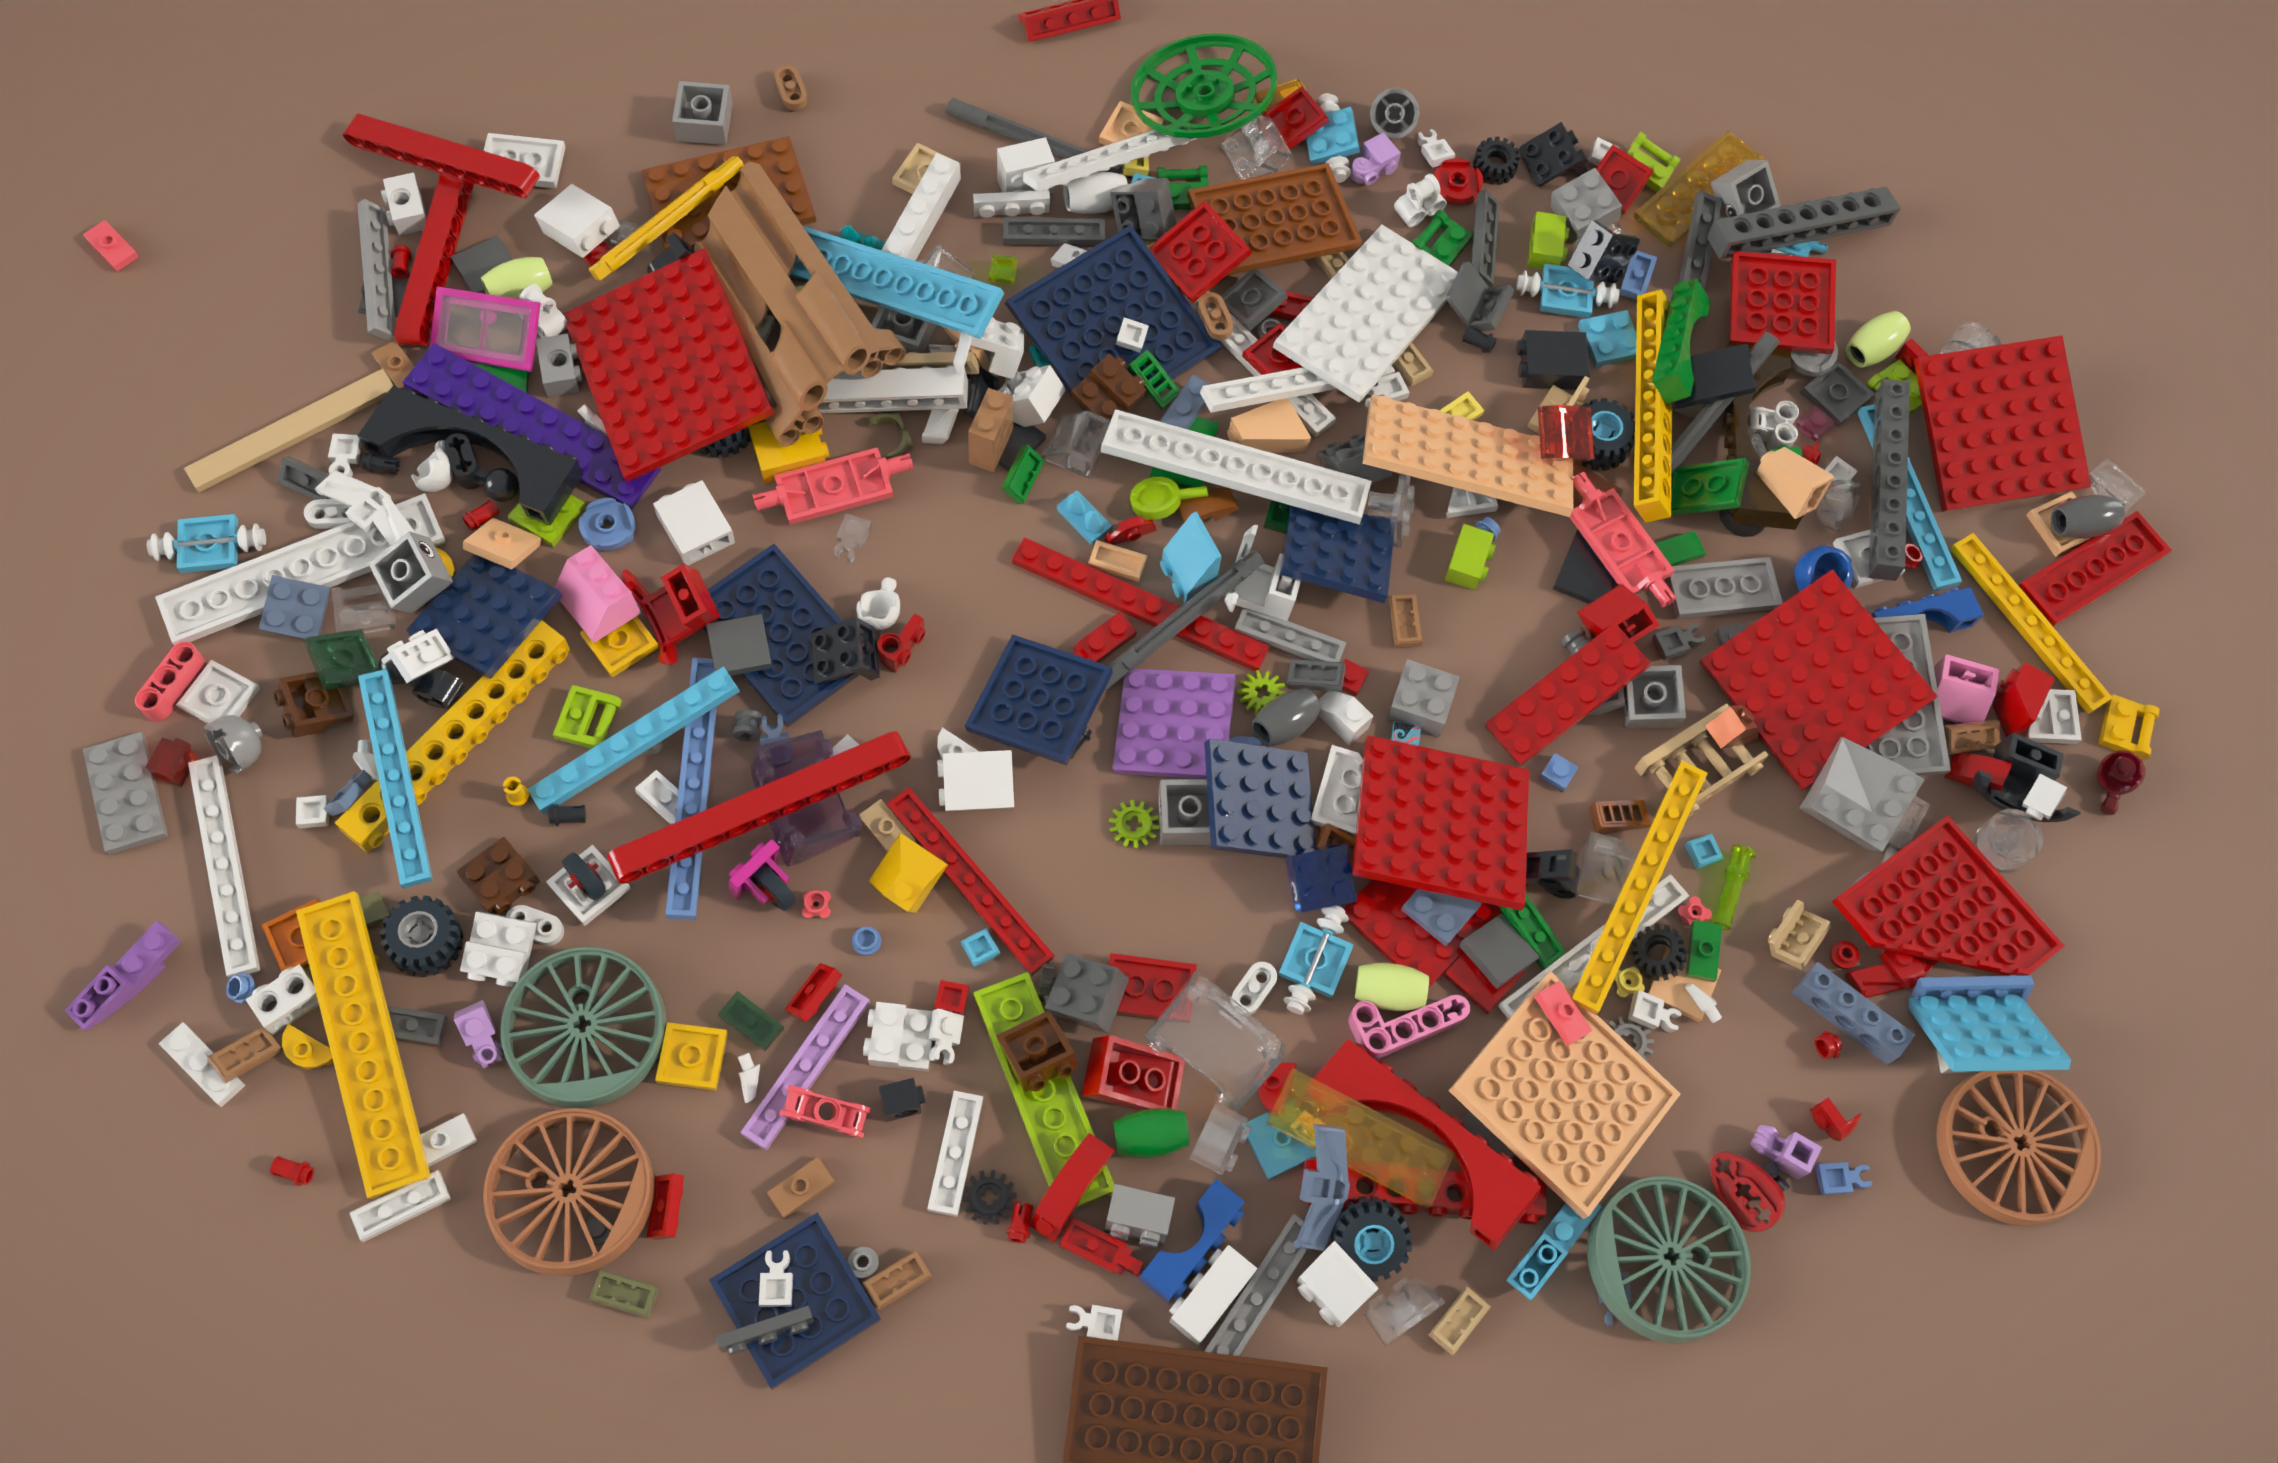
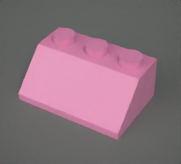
[554,545,641,643]

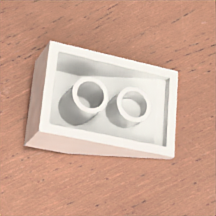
[1296,1241,1379,1328]

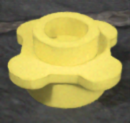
[1614,967,1645,998]

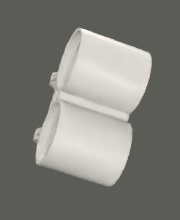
[1394,174,1447,227]
[519,284,568,338]
[1748,401,1799,450]

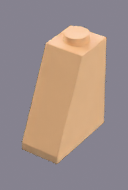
[1227,398,1311,453]
[1756,447,1834,519]

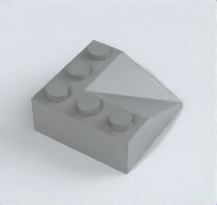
[1799,737,1925,852]

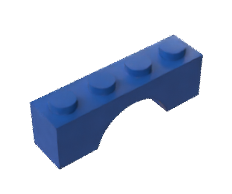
[1871,587,1984,633]
[1139,1179,1245,1303]

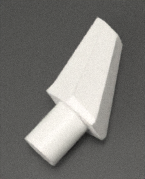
[577,404,608,436]
[353,740,379,783]
[1684,983,1722,1023]
[738,1052,760,1103]

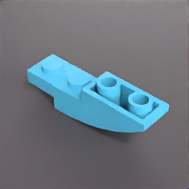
[1506,1203,1602,1301]

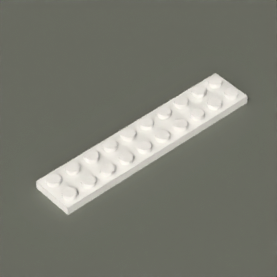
[1101,409,1372,524]
[155,493,446,646]

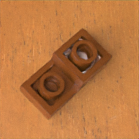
[1178,487,1239,523]

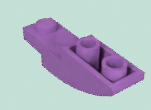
[64,921,182,1031]

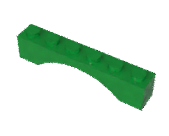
[1652,278,1710,404]

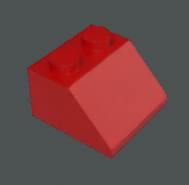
[1992,662,2055,738]

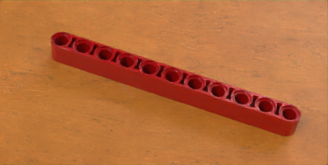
[606,731,911,884]

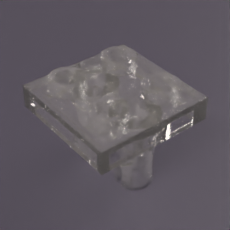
[1368,473,1415,548]

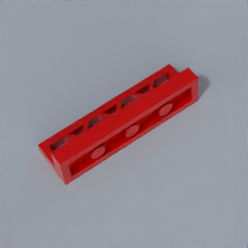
[1018,0,1121,42]

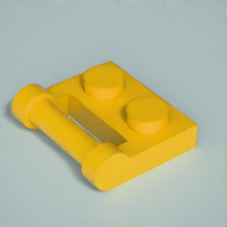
[2098,694,2160,759]

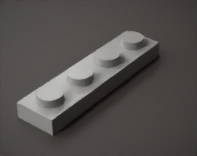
[1235,608,1347,662]

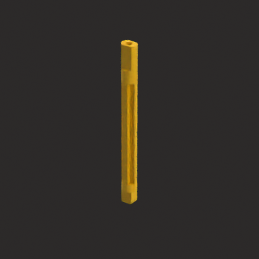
[588,156,744,281]

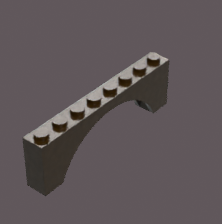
[1723,341,1804,530]

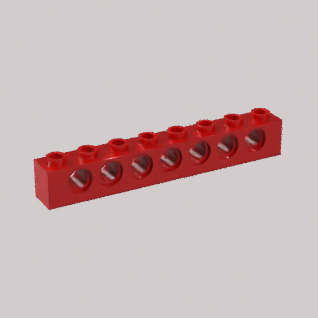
[1301,1159,1546,1224]

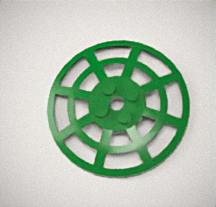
[1130,33,1278,139]

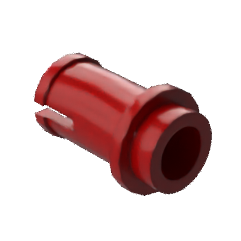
[390,245,412,279]
[462,499,500,531]
[270,1156,314,1186]
[1006,1202,1034,1244]

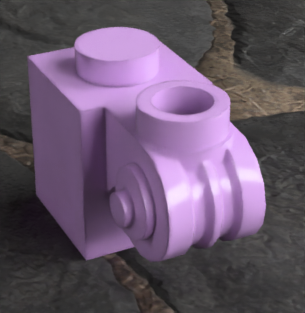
[1350,132,1401,186]
[454,1000,504,1069]
[1750,1125,1822,1180]

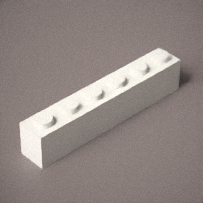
[881,153,961,261]
[818,366,968,414]

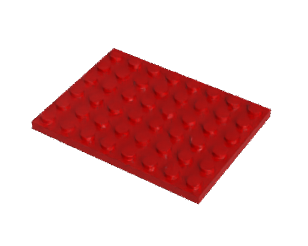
[562,248,775,482]

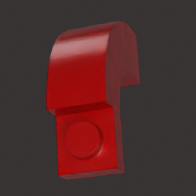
[1029,1133,1114,1243]

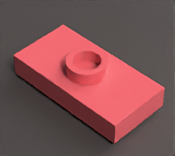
[83,220,139,272]
[1534,981,1593,1046]

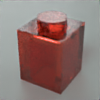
[145,737,198,787]

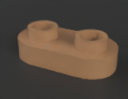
[774,65,808,111]
[1197,292,1233,341]

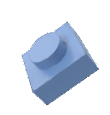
[1539,753,1579,792]

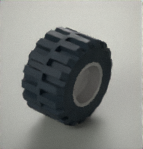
[380,895,463,977]

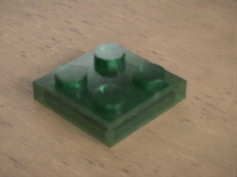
[304,629,378,690]

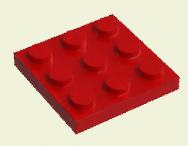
[1148,200,1253,303]

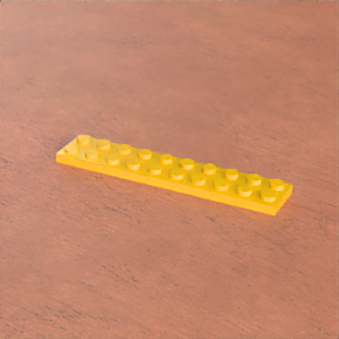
[296,891,431,1199]

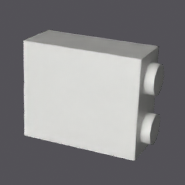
[534,184,620,258]
[653,480,735,566]
[937,750,1014,812]

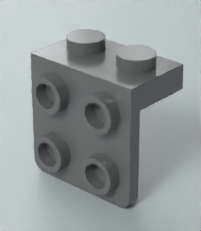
[1446,262,1514,332]

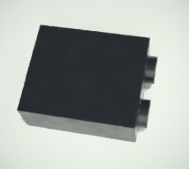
[1517,330,1590,390]

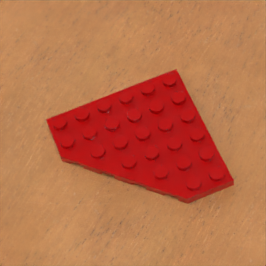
[1832,815,2065,976]

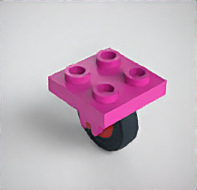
[728,839,796,911]

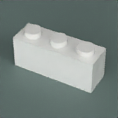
[1169,1245,1258,1346]

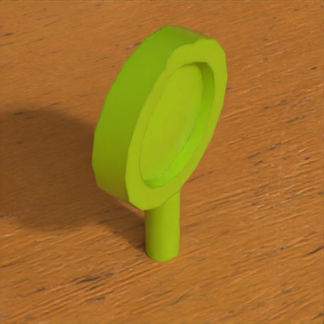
[1130,477,1208,520]

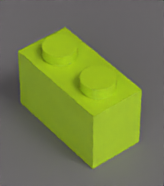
[1528,211,1569,269]
[1444,524,1496,591]

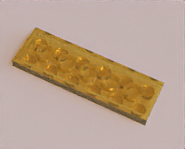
[1633,130,1766,248]
[1266,1068,1455,1209]

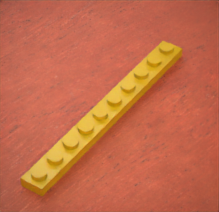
[1571,761,1708,1015]

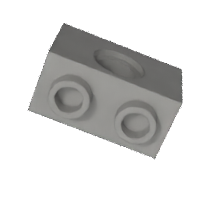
[536,334,583,398]

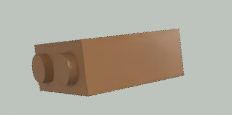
[968,388,1014,472]

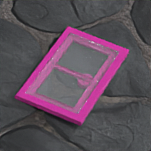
[430,287,541,372]

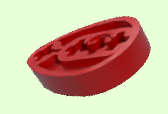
[1710,1151,1785,1232]

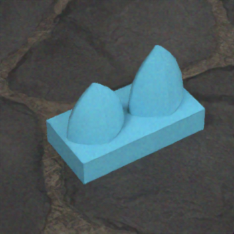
[1057,490,1112,546]

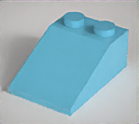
[1160,512,1222,604]

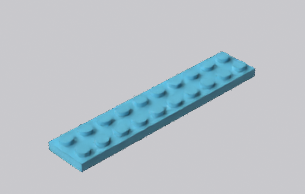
[789,226,1004,339]

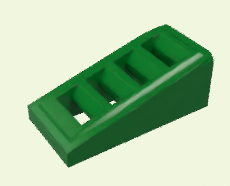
[1127,350,1180,410]

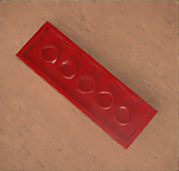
[2018,511,2172,627]
[1485,623,1651,767]

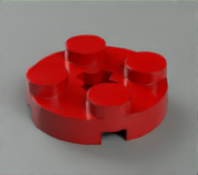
[1434,158,1483,205]

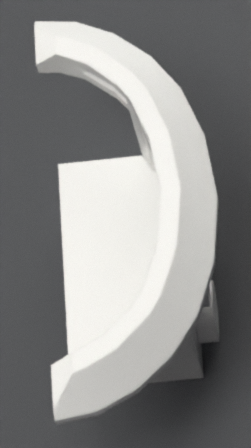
[953,317,1024,380]
[1224,525,1301,621]

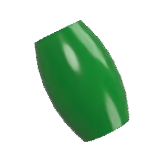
[1113,1108,1190,1159]

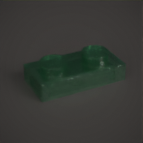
[718,991,784,1051]

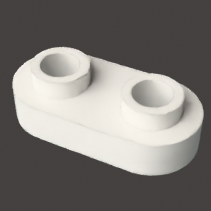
[304,499,351,529]
[506,905,564,946]
[1231,962,1277,1016]

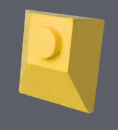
[869,833,948,913]

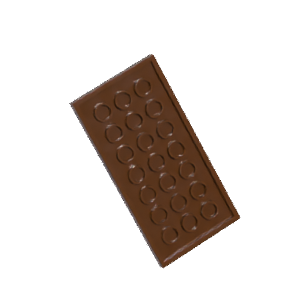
[1062,1336,1328,1463]

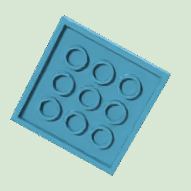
[1907,994,2071,1072]

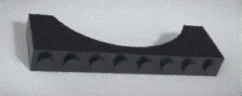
[357,386,584,526]

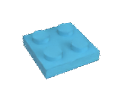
[1578,310,1637,368]

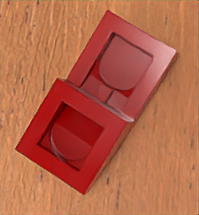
[1945,753,2012,791]

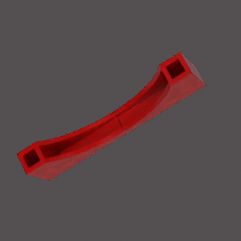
[1303,1039,1541,1251]

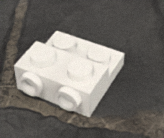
[460,911,537,987]
[863,1002,933,1072]

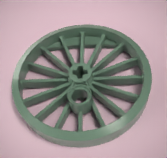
[500,947,667,1108]
[1587,1176,1751,1344]

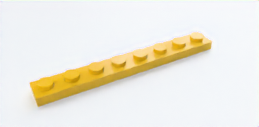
[1950,533,2113,715]

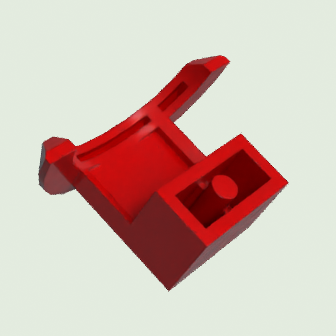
[622,563,721,665]

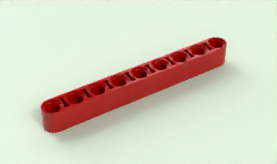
[343,114,540,199]
[394,173,475,346]

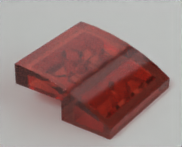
[1538,405,1594,461]

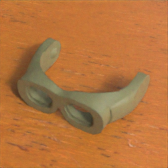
[867,413,913,459]

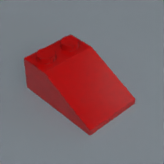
[1082,1035,1186,1110]

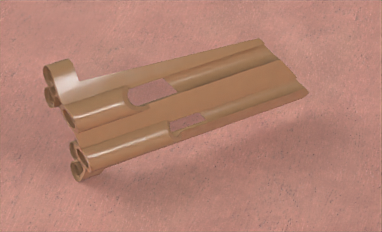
[693,161,906,447]

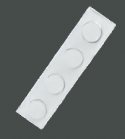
[927,1091,983,1217]

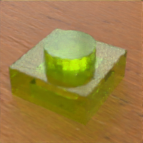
[989,254,1018,284]

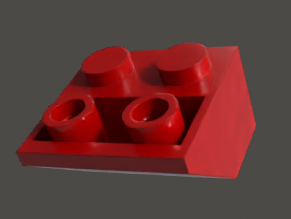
[1577,584,1660,643]

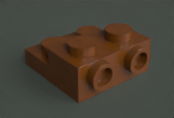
[1070,354,1147,430]
[274,668,354,738]
[455,837,540,915]
[996,1010,1078,1092]

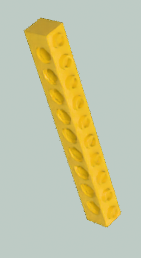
[1634,289,1672,523]
[335,620,570,854]

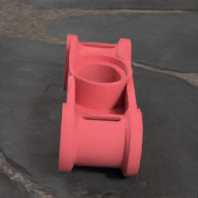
[779,1085,871,1138]

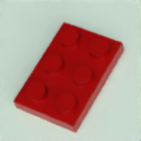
[1108,953,1197,1024]

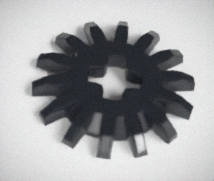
[962,1170,1017,1225]

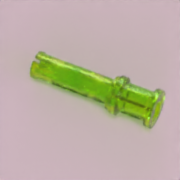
[1713,845,1757,930]

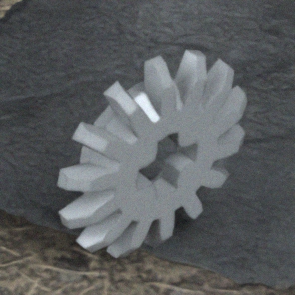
[1608,1016,1654,1062]

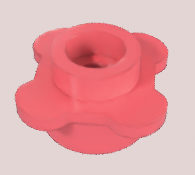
[802,890,831,919]
[1677,896,1712,928]

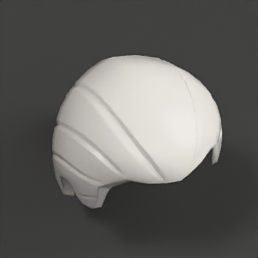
[411,440,453,492]
[856,577,900,631]

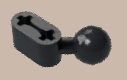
[444,433,519,502]
[378,651,465,709]

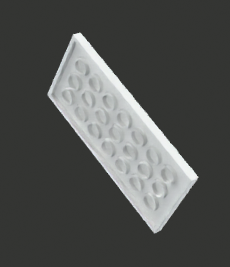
[1273,225,1458,402]

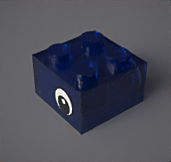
[1285,843,1357,912]

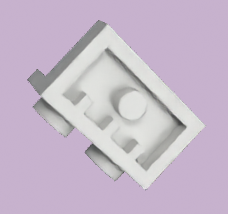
[381,629,455,683]

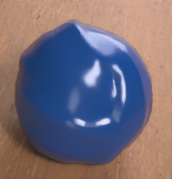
[1794,545,1853,591]

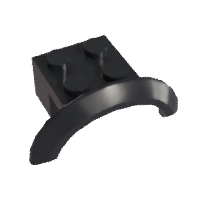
[1973,733,2081,822]

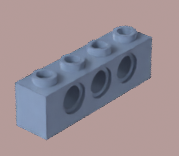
[1791,962,1915,1065]

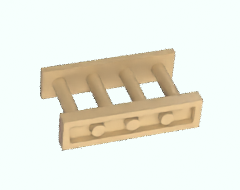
[1635,703,1768,818]

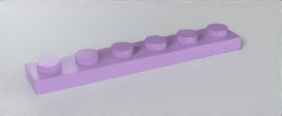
[740,984,870,1151]

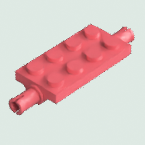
[752,447,914,525]
[1569,472,1677,608]

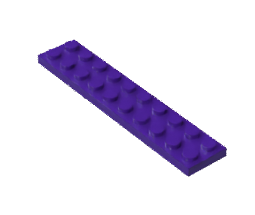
[402,343,661,511]

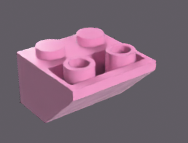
[1934,654,1999,724]

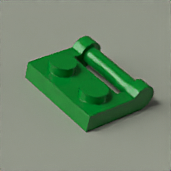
[1157,165,1209,210]
[1411,210,1474,267]

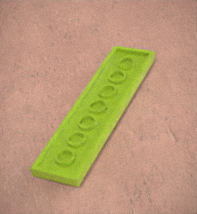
[973,972,1114,1209]

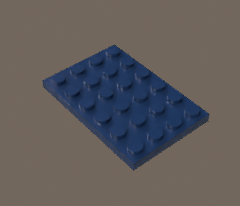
[702,544,859,727]

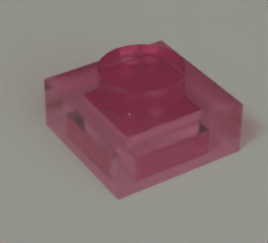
[1796,405,1835,441]

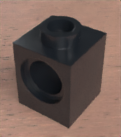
[878,1078,926,1122]

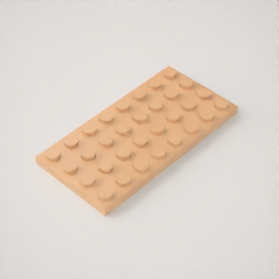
[1362,394,1573,517]

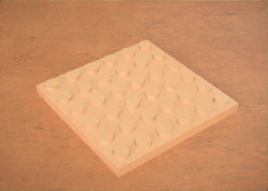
[1448,971,1680,1219]

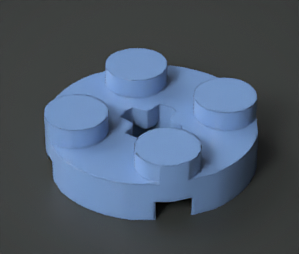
[579,498,636,552]

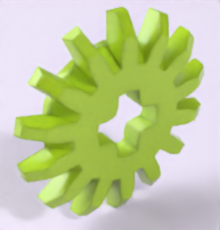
[1237,670,1286,715]
[1109,800,1159,849]

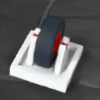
[546,845,631,926]

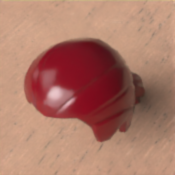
[2097,750,2146,815]

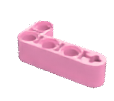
[1348,995,1470,1060]

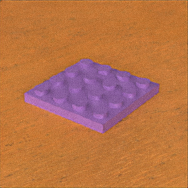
[1113,668,1236,779]

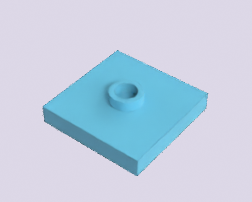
[1241,1099,1316,1180]

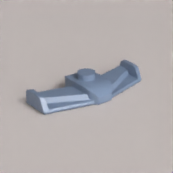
[1293,1123,1350,1251]

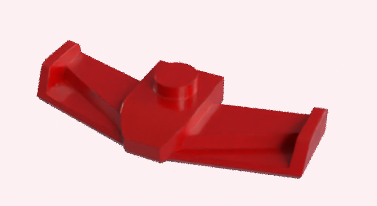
[1844,950,1939,998]

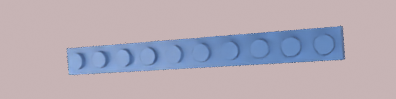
[665,658,717,921]

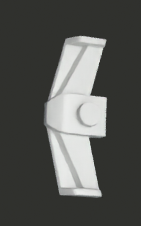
[922,344,959,444]
[315,470,415,546]

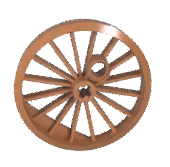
[1937,1070,2101,1226]
[483,1108,655,1276]

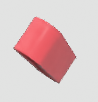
[135,642,206,722]

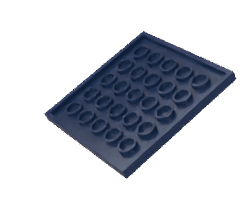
[1005,225,1221,428]

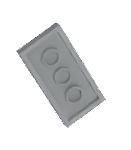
[1667,557,1783,619]
[83,732,168,855]

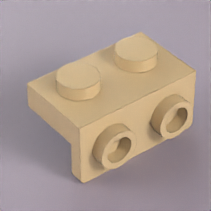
[1768,900,1831,970]

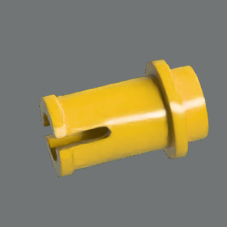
[503,777,529,806]

